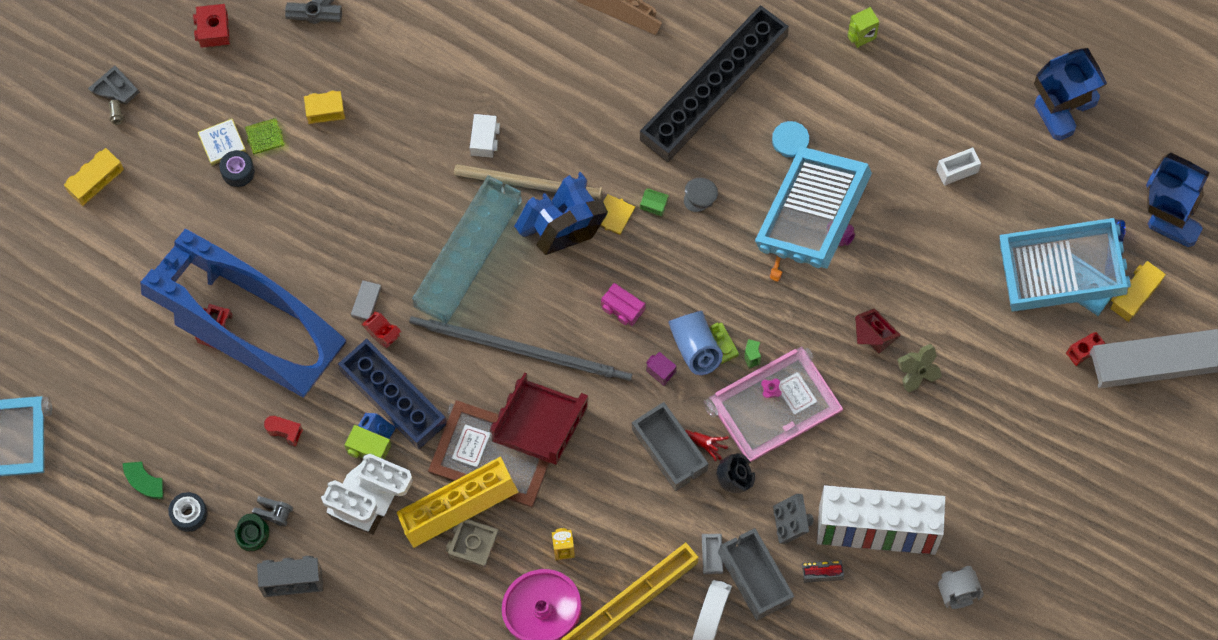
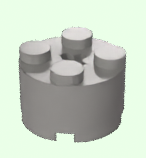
[938,566,984,609]

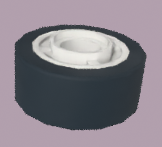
[168,492,208,532]

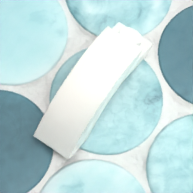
[692,580,732,640]

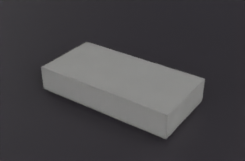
[351,280,381,321]
[702,534,723,574]

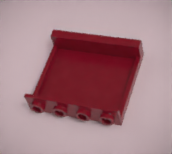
[490,372,588,465]

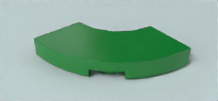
[122,461,164,499]

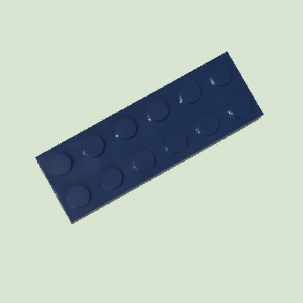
[338,338,447,450]

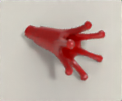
[685,430,729,461]

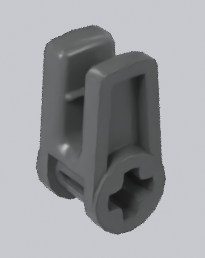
[252,496,294,527]

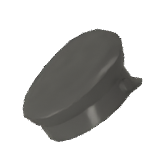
[684,178,718,212]

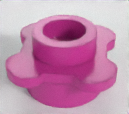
[761,378,782,398]

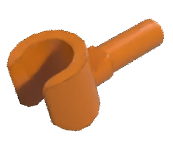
[770,256,783,282]

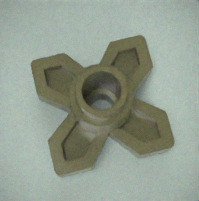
[897,344,942,392]

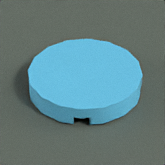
[772,121,809,157]

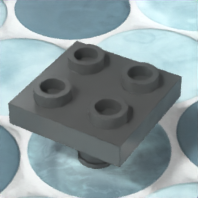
[773,494,814,544]

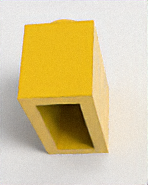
[304,91,345,124]

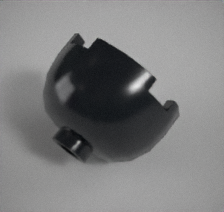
[716,453,755,493]

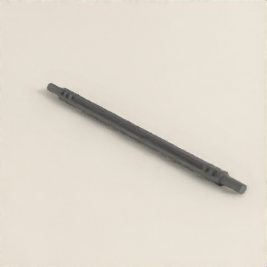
[409,316,633,381]

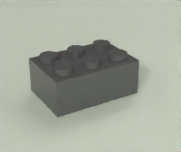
[257,556,323,597]

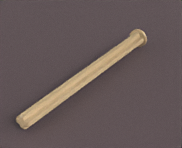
[454,164,602,200]

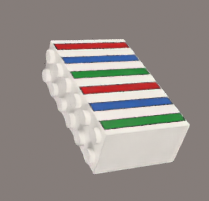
[817,485,945,555]

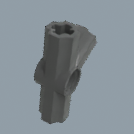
[285,0,342,24]

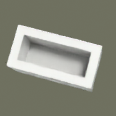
[470,114,500,158]
[936,148,981,186]

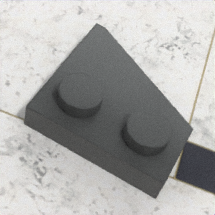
[88,66,140,104]

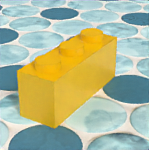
[64,148,124,207]
[1110,261,1166,322]

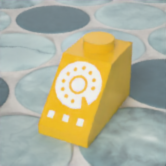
[552,528,575,560]

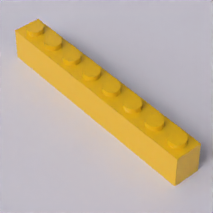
[561,542,699,640]

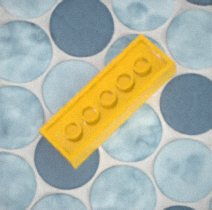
[397,457,519,548]

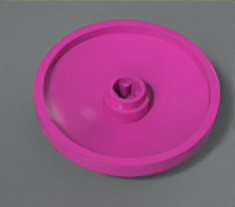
[502,569,582,640]

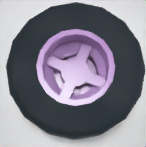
[219,150,255,187]

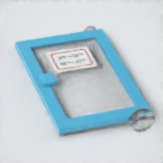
[0,396,52,476]

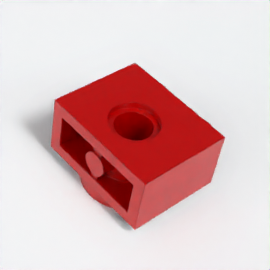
[193,4,230,48]

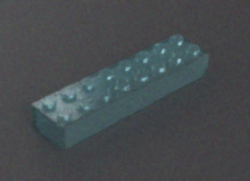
[412,175,522,323]

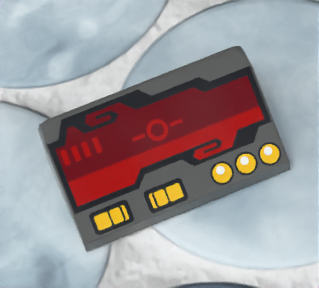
[802,560,844,583]

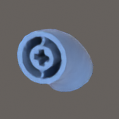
[668,311,723,375]

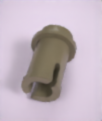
[108,100,124,125]

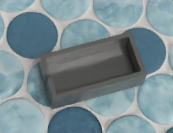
[632,402,708,492]
[718,528,794,621]

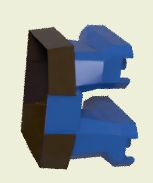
[1034,48,1107,141]
[1146,152,1210,247]
[514,172,608,255]

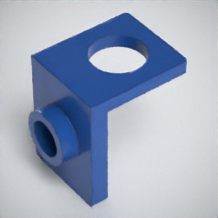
[358,413,396,439]

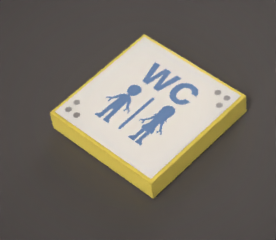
[198,119,246,166]

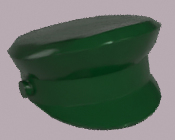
[234,513,270,551]

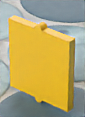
[601,194,635,235]

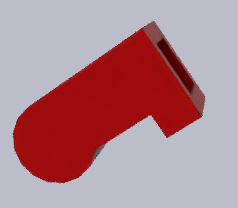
[1066,332,1106,366]
[264,416,303,447]

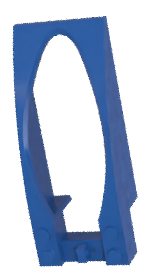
[140,228,346,398]

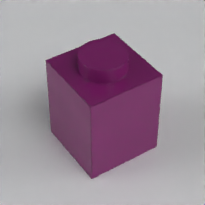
[646,352,677,386]

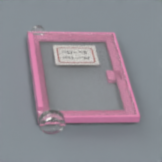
[703,347,843,462]

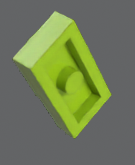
[710,322,739,364]

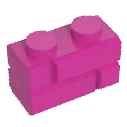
[601,283,645,326]

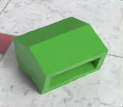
[640,188,669,216]
[744,339,761,369]

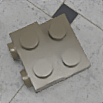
[446,519,499,568]

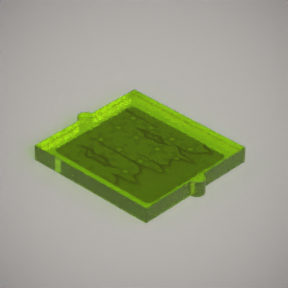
[245,118,285,155]

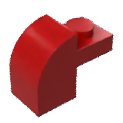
[361,312,401,349]

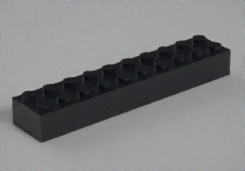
[640,5,789,162]

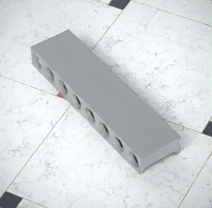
[1090,329,1218,389]

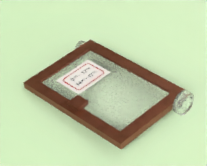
[428,400,549,508]

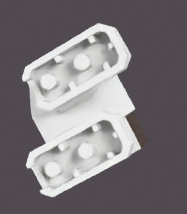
[321,454,413,535]

